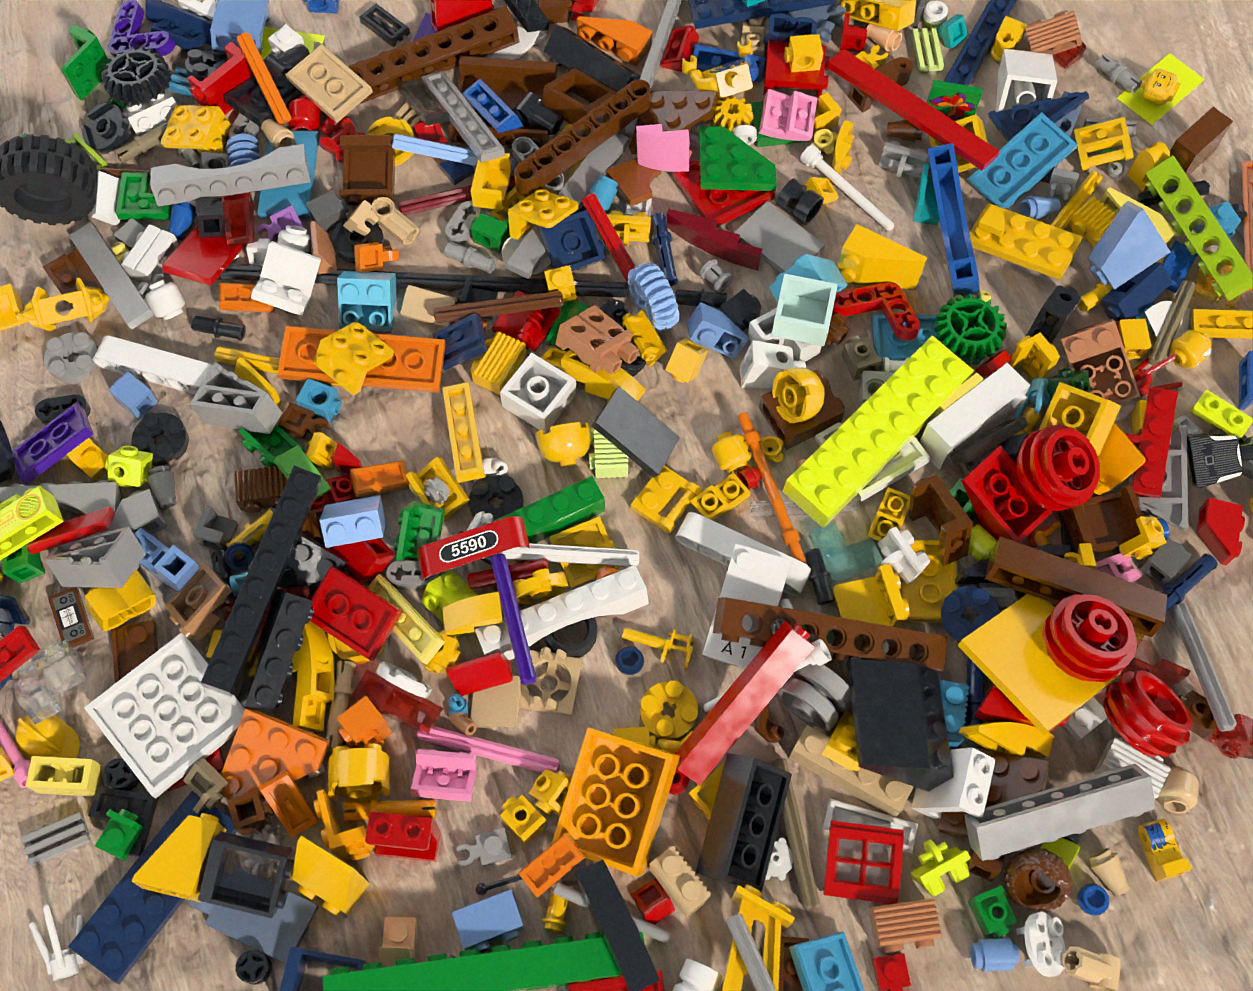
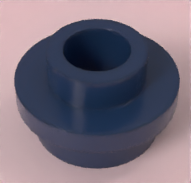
[225,542,254,571]

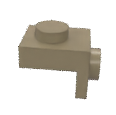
[183,758,228,814]

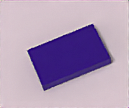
[12,402,93,485]

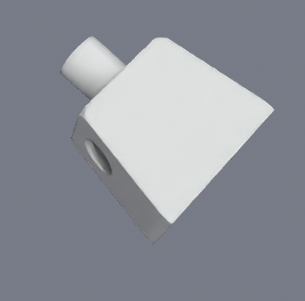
[740,341,806,388]

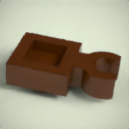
[278,403,330,439]

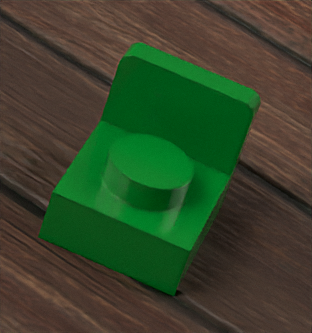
[95,808,144,861]

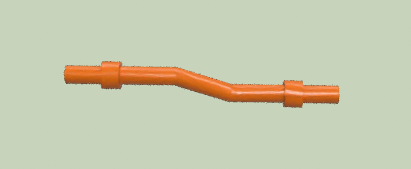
[737,412,806,563]

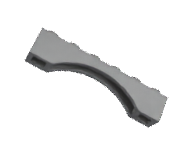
[150,144,311,206]
[0,480,122,516]

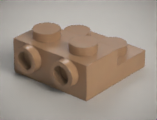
[165,563,233,640]

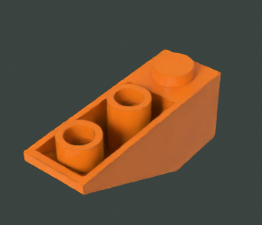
[577,16,652,66]

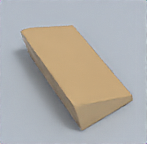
[400,285,457,328]

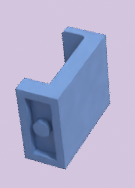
[210,0,269,55]

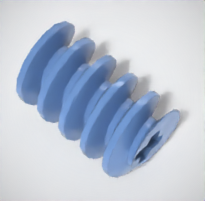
[226,134,260,167]

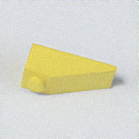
[1100,187,1177,247]

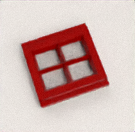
[823,820,904,904]

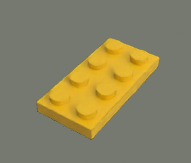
[969,203,1083,280]

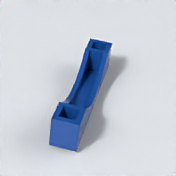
[928,143,980,298]

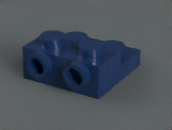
[538,210,605,271]

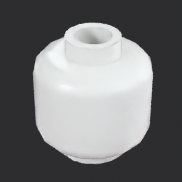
[278,226,312,254]
[145,279,186,321]

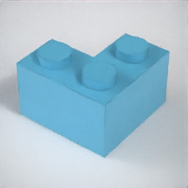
[769,254,848,302]

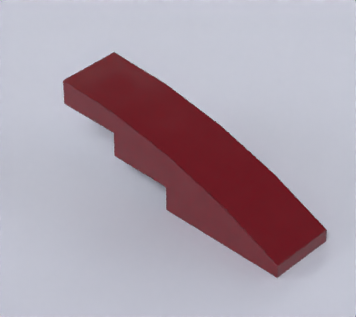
[666,209,763,271]

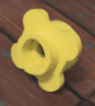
[811,129,838,154]

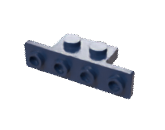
[145,0,212,51]

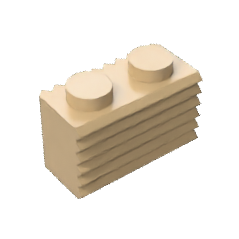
[649,846,711,918]

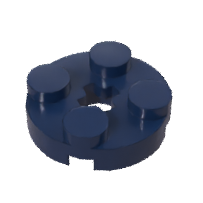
[941,586,1000,641]

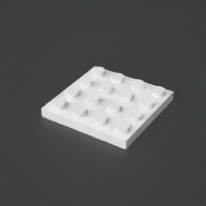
[84,633,245,799]

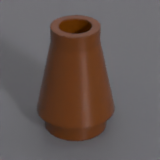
[887,120,922,142]

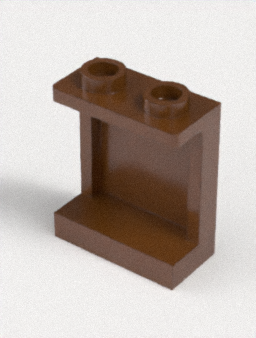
[339,135,396,205]
[909,474,973,566]
[1061,485,1143,554]

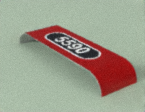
[417,516,530,584]

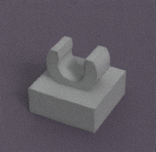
[1048,167,1079,200]

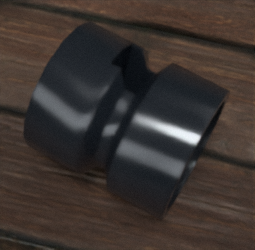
[776,178,824,225]

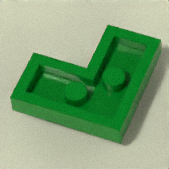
[116,172,172,220]

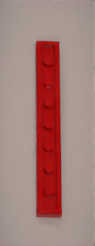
[827,49,1000,171]

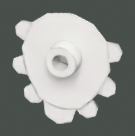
[765,838,793,881]

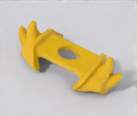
[15,278,110,332]

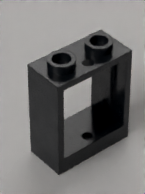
[198,831,295,918]

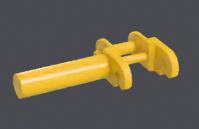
[622,627,695,669]

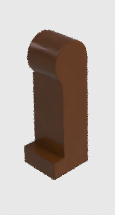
[848,57,913,113]

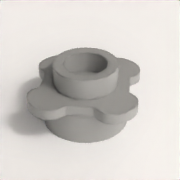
[423,477,450,505]

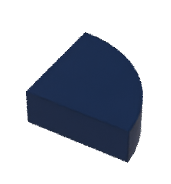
[440,160,475,185]

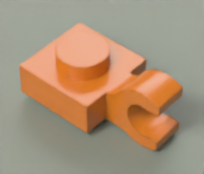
[354,242,399,273]

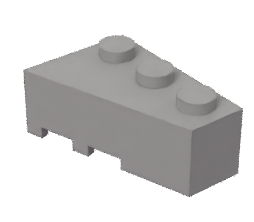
[189,362,282,434]
[45,527,146,588]

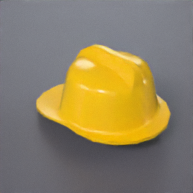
[15,710,80,759]

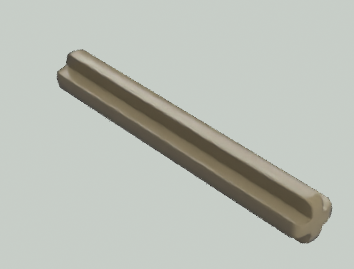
[1148,280,1196,365]

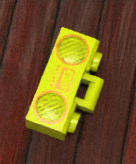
[0,486,64,560]

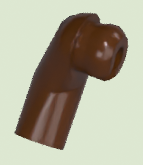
[754,704,784,743]

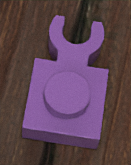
[256,205,304,242]

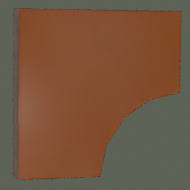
[606,158,661,207]

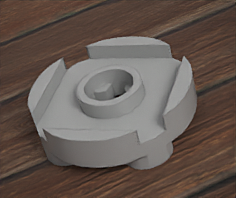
[44,332,98,384]

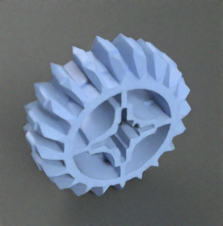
[628,262,679,333]

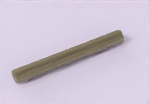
[771,759,820,910]

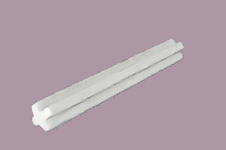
[499,543,639,566]

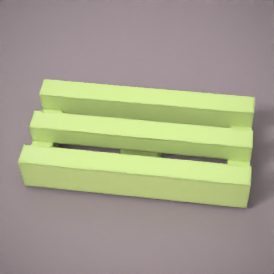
[911,28,944,72]

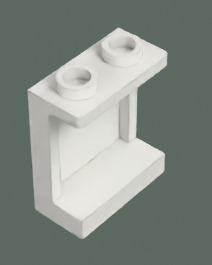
[911,748,995,819]

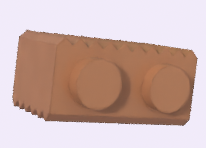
[1025,11,1082,55]
[869,898,942,953]

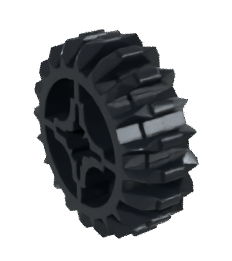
[101,47,171,106]

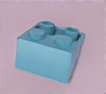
[337,271,396,331]

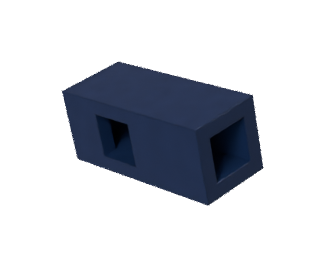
[1101,262,1172,321]

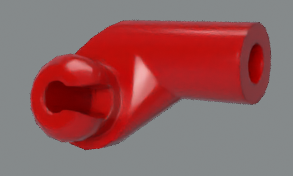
[321,117,344,136]

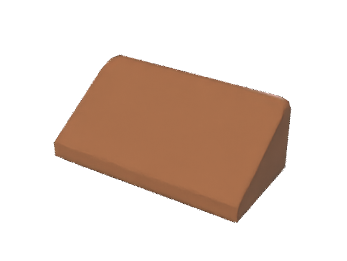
[310,221,337,274]

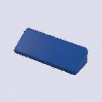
[693,45,766,82]
[462,79,523,133]

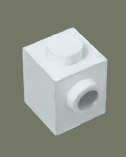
[268,24,305,57]

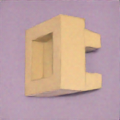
[343,200,379,236]

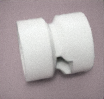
[673,959,723,991]

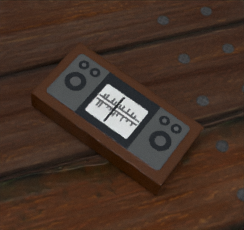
[48,587,95,650]

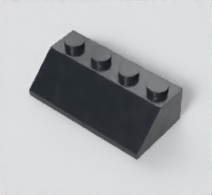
[695,753,792,893]

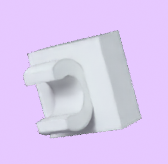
[246,238,270,266]

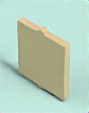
[471,676,521,730]

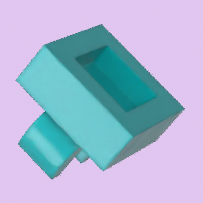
[936,14,968,49]

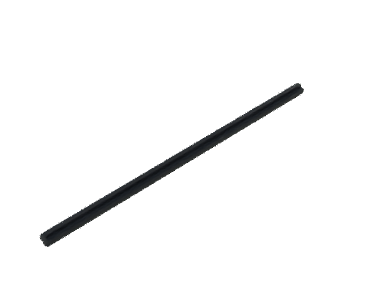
[220,264,628,298]

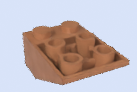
[1061,319,1141,404]

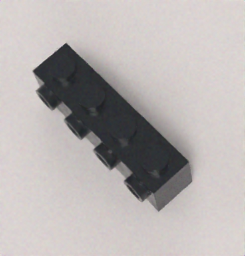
[543,25,641,92]
[237,589,314,714]

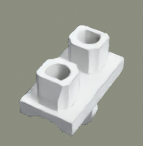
[878,527,930,584]

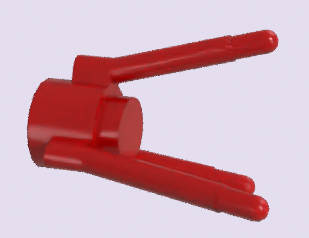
[1132,354,1183,397]

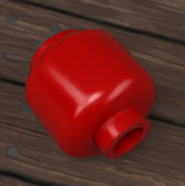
[288,96,320,131]

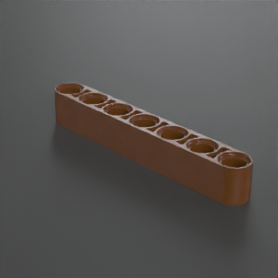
[514,79,651,196]

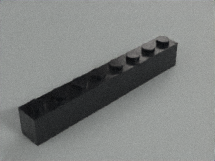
[201,465,321,697]

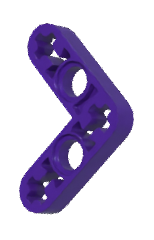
[108,0,175,58]

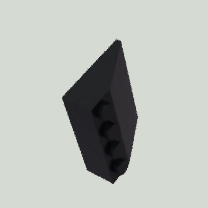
[847,659,954,792]

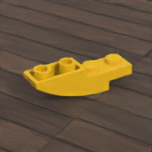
[541,347,645,401]
[292,621,335,733]

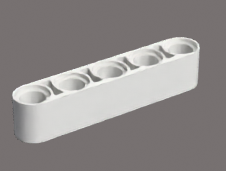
[93,336,213,395]
[675,512,811,596]

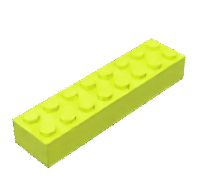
[782,336,974,528]

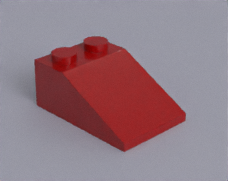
[961,446,1053,543]

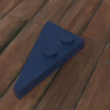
[987,91,1089,142]

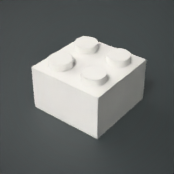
[500,353,576,434]

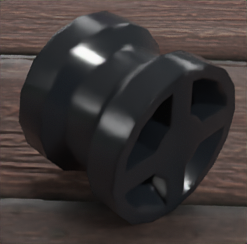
[102,758,139,791]
[235,950,272,985]

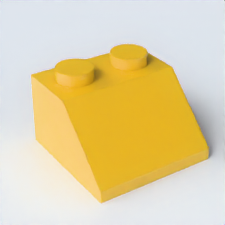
[1039,382,1121,457]

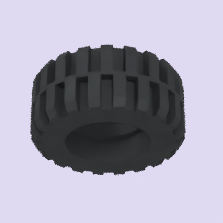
[0,134,98,225]

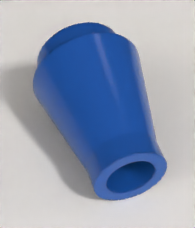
[167,202,197,240]

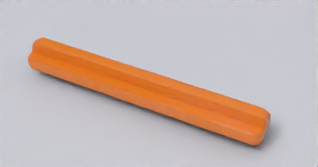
[237,32,291,125]

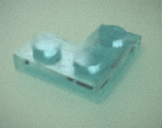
[808,522,883,584]

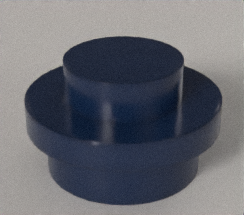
[615,646,644,675]

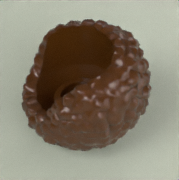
[1004,847,1074,911]

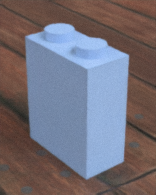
[320,495,386,548]

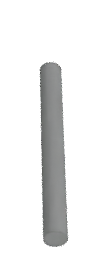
[552,881,671,944]

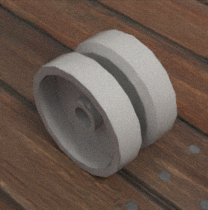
[777,664,852,732]

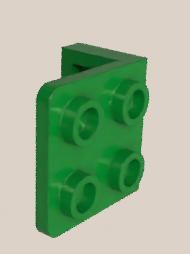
[61,24,108,100]

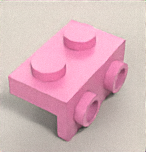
[411,749,477,802]

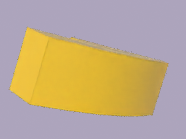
[959,722,1054,758]

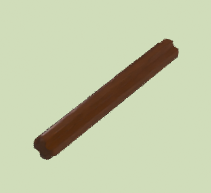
[433,291,564,323]

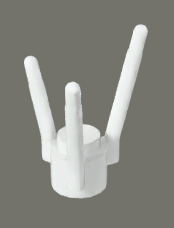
[29,904,84,981]

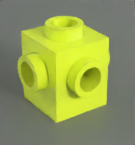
[105,446,153,487]

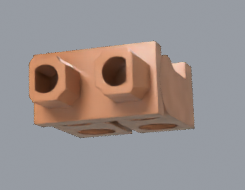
[555,305,639,375]

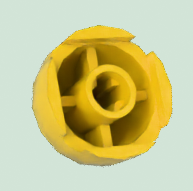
[772,367,825,423]
[535,422,591,467]

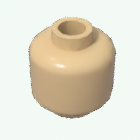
[1157,766,1199,814]

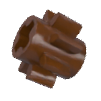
[825,313,849,346]

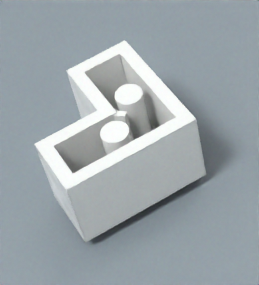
[748,308,821,361]

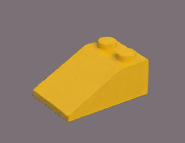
[837,224,927,289]
[292,836,369,916]

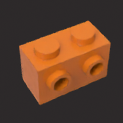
[336,696,392,749]

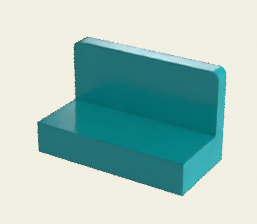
[913,164,939,226]

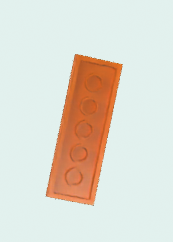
[277,326,446,393]

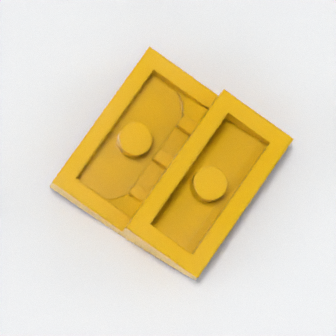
[548,516,622,588]

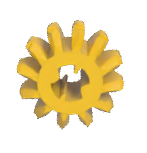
[712,95,753,132]

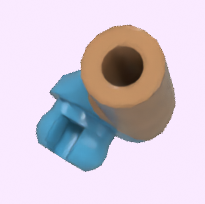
[448,694,477,736]

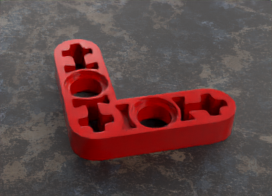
[832,282,920,341]

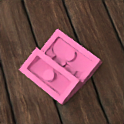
[759,89,817,141]
[636,124,689,172]

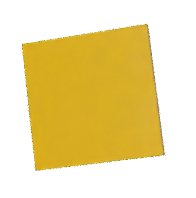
[957,594,1121,735]

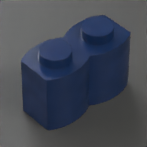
[763,13,817,45]

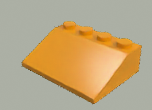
[552,727,680,876]

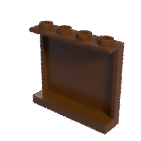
[449,56,557,148]

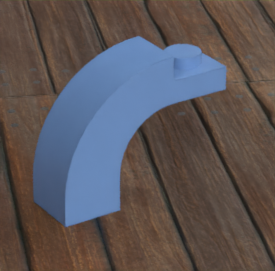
[134,527,199,591]

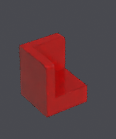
[840,12,868,52]

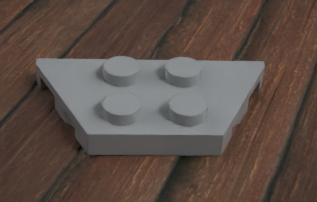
[1128,425,1188,531]

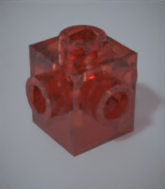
[1211,714,1253,759]

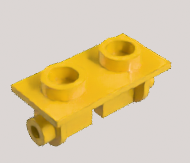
[622,310,667,367]

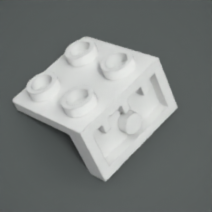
[251,241,321,316]

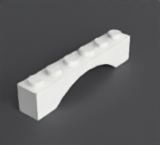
[475,565,649,660]

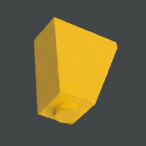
[132,813,226,902]

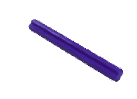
[490,553,537,685]

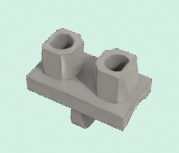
[878,141,928,178]

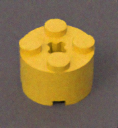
[328,744,390,802]

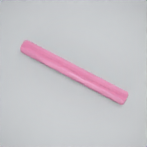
[417,723,559,774]

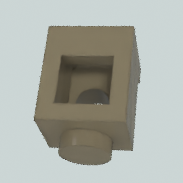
[841,336,882,381]

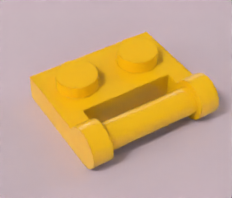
[1074,117,1134,171]
[630,465,703,534]

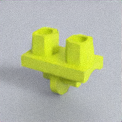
[909,840,971,896]

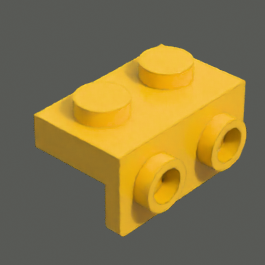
[1009,332,1060,380]
[406,457,470,521]

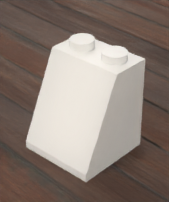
[996,49,1057,112]

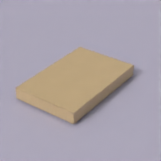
[285,44,373,123]

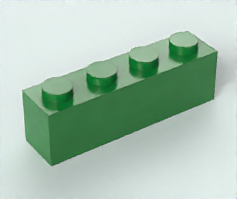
[491,476,605,544]

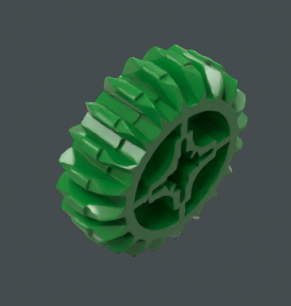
[934,293,1007,363]

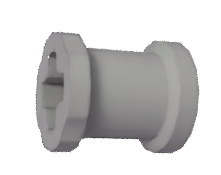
[699,259,733,293]

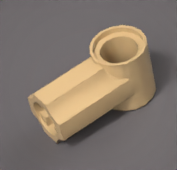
[372,197,419,245]
[1061,946,1121,991]

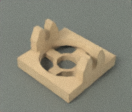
[519,647,583,717]

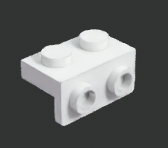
[123,90,177,137]

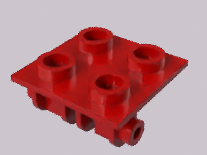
[490,290,562,352]

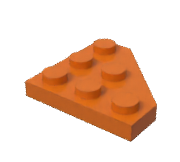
[221,708,331,799]

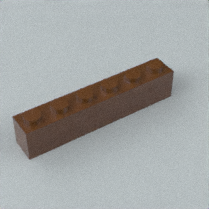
[985,536,1167,638]

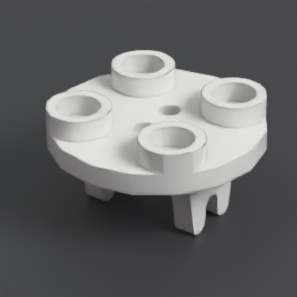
[1016,912,1066,977]

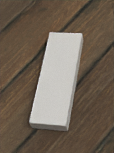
[822,798,918,855]

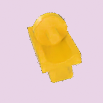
[607,210,651,246]

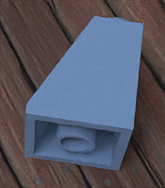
[1088,201,1171,289]

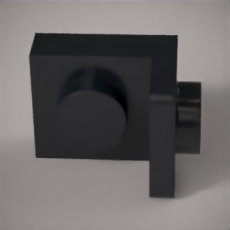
[457,280,498,320]

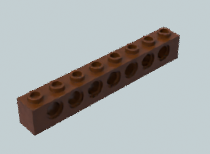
[347,6,520,105]
[713,597,948,671]

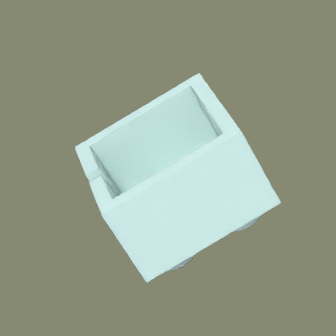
[771,274,838,346]

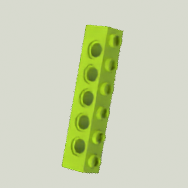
[1145,156,1253,301]

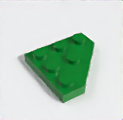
[699,126,777,191]

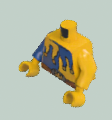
[682,39,759,98]

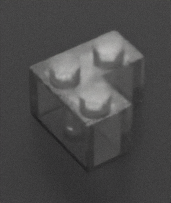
[12,639,87,724]

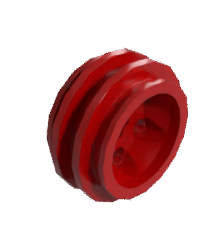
[1017,424,1100,511]
[1042,594,1137,682]
[1103,670,1193,757]

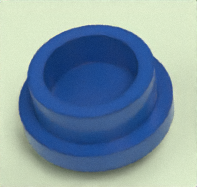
[1077,884,1109,916]

